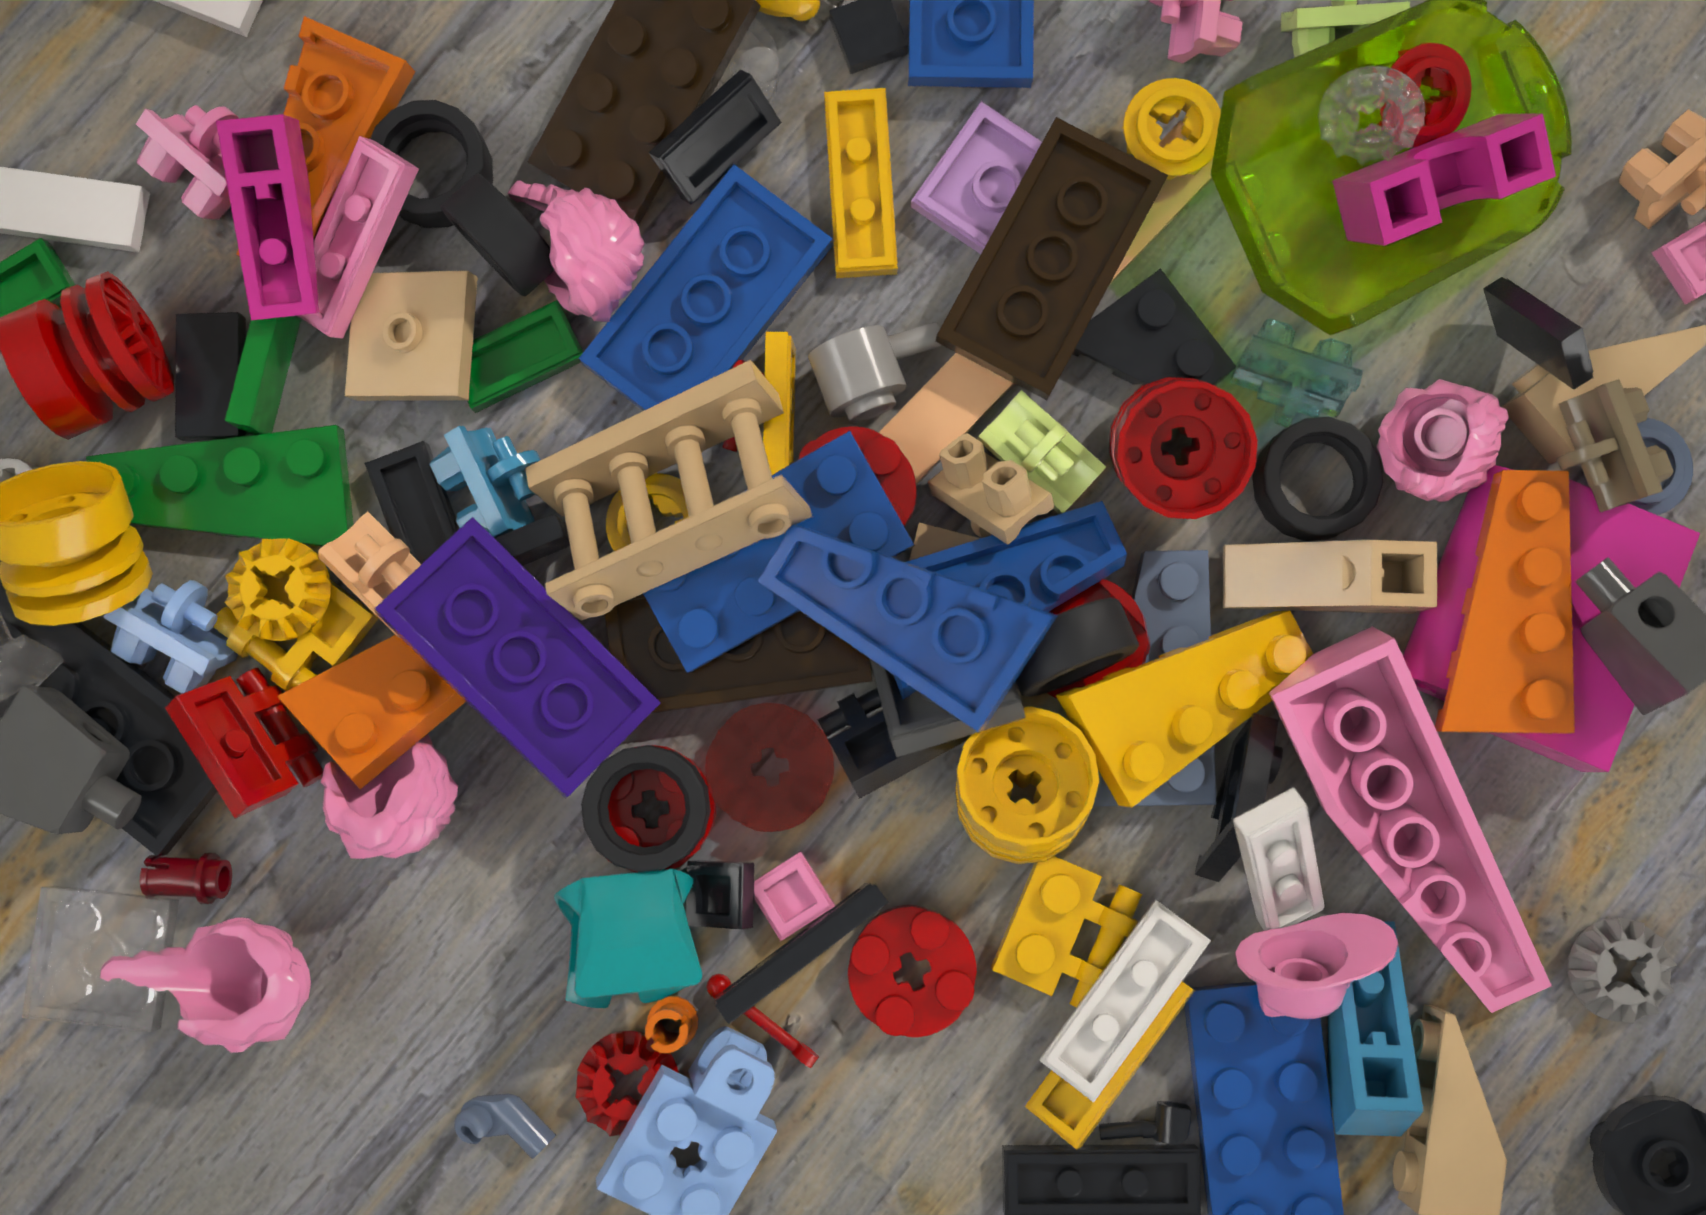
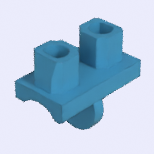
[430,426,541,538]

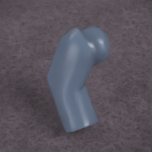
[454,1094,556,1159]

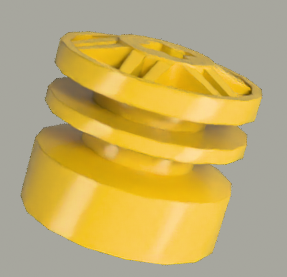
[0,461,153,626]
[955,706,1099,864]

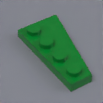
[86,425,354,546]

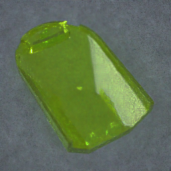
[1211,0,1572,336]

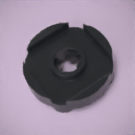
[1590,1095,1706,1215]

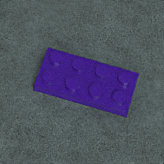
[374,517,660,798]

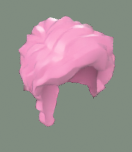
[507,180,645,322]
[1376,379,1509,502]
[321,734,458,859]
[101,917,311,1053]

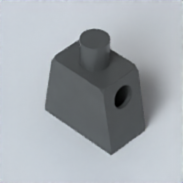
[1575,557,1706,716]
[0,685,142,834]

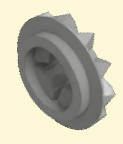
[1568,918,1677,1024]

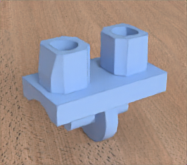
[104,580,238,694]

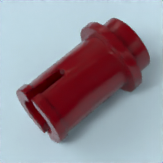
[139,853,232,904]

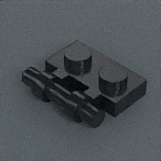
[817,687,971,799]

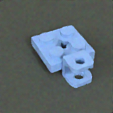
[596,1026,777,1215]

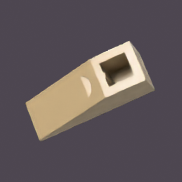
[1223,540,1437,614]
[1393,1004,1507,1215]

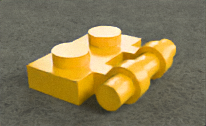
[213,572,379,691]
[990,856,1143,1007]

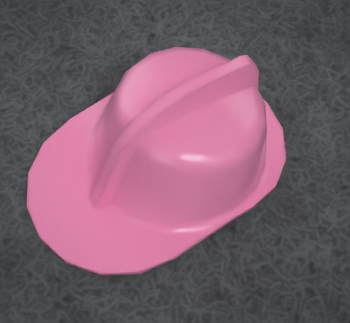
[1235,913,1398,1019]

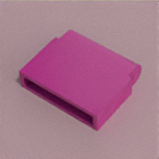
[1403,465,1700,772]

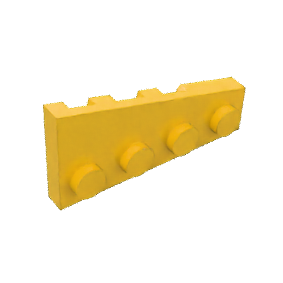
[1056,610,1313,808]

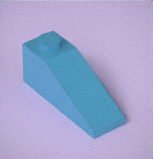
[1328,921,1424,1137]

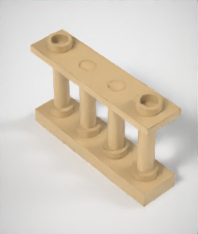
[525,360,812,621]

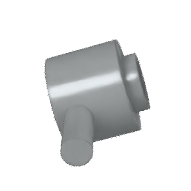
[808,322,942,423]

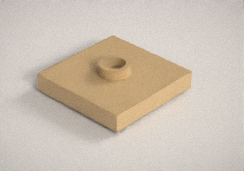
[345,271,478,401]

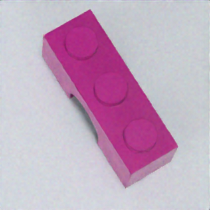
[1332,113,1556,246]

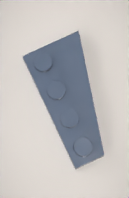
[1093,550,1216,806]

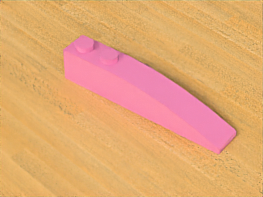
[1269,626,1552,1013]

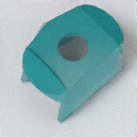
[554,868,703,1008]

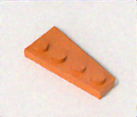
[236,16,415,257]
[1435,470,1575,734]
[277,635,466,790]

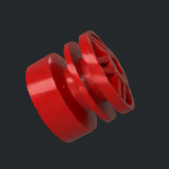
[0,271,174,440]
[1108,377,1258,519]

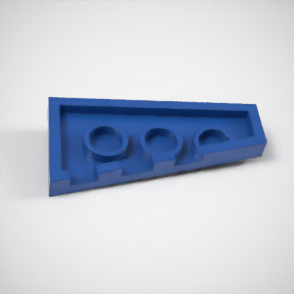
[893,501,1127,699]
[758,525,1057,732]

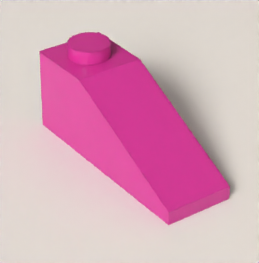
[216,114,319,320]

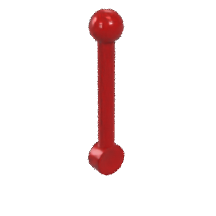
[706,974,819,1068]

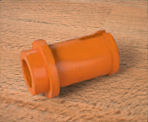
[645,996,699,1053]

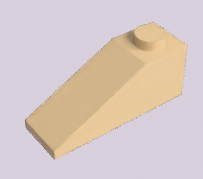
[1502,325,1706,464]

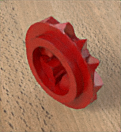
[1373,42,1472,148]
[575,1031,679,1137]

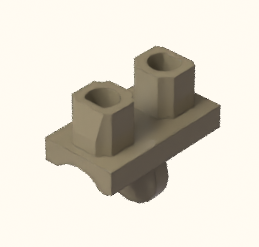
[1556,379,1674,513]

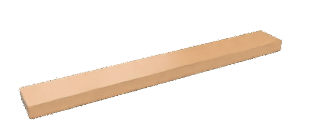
[879,120,1226,485]

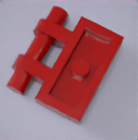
[165,668,324,819]

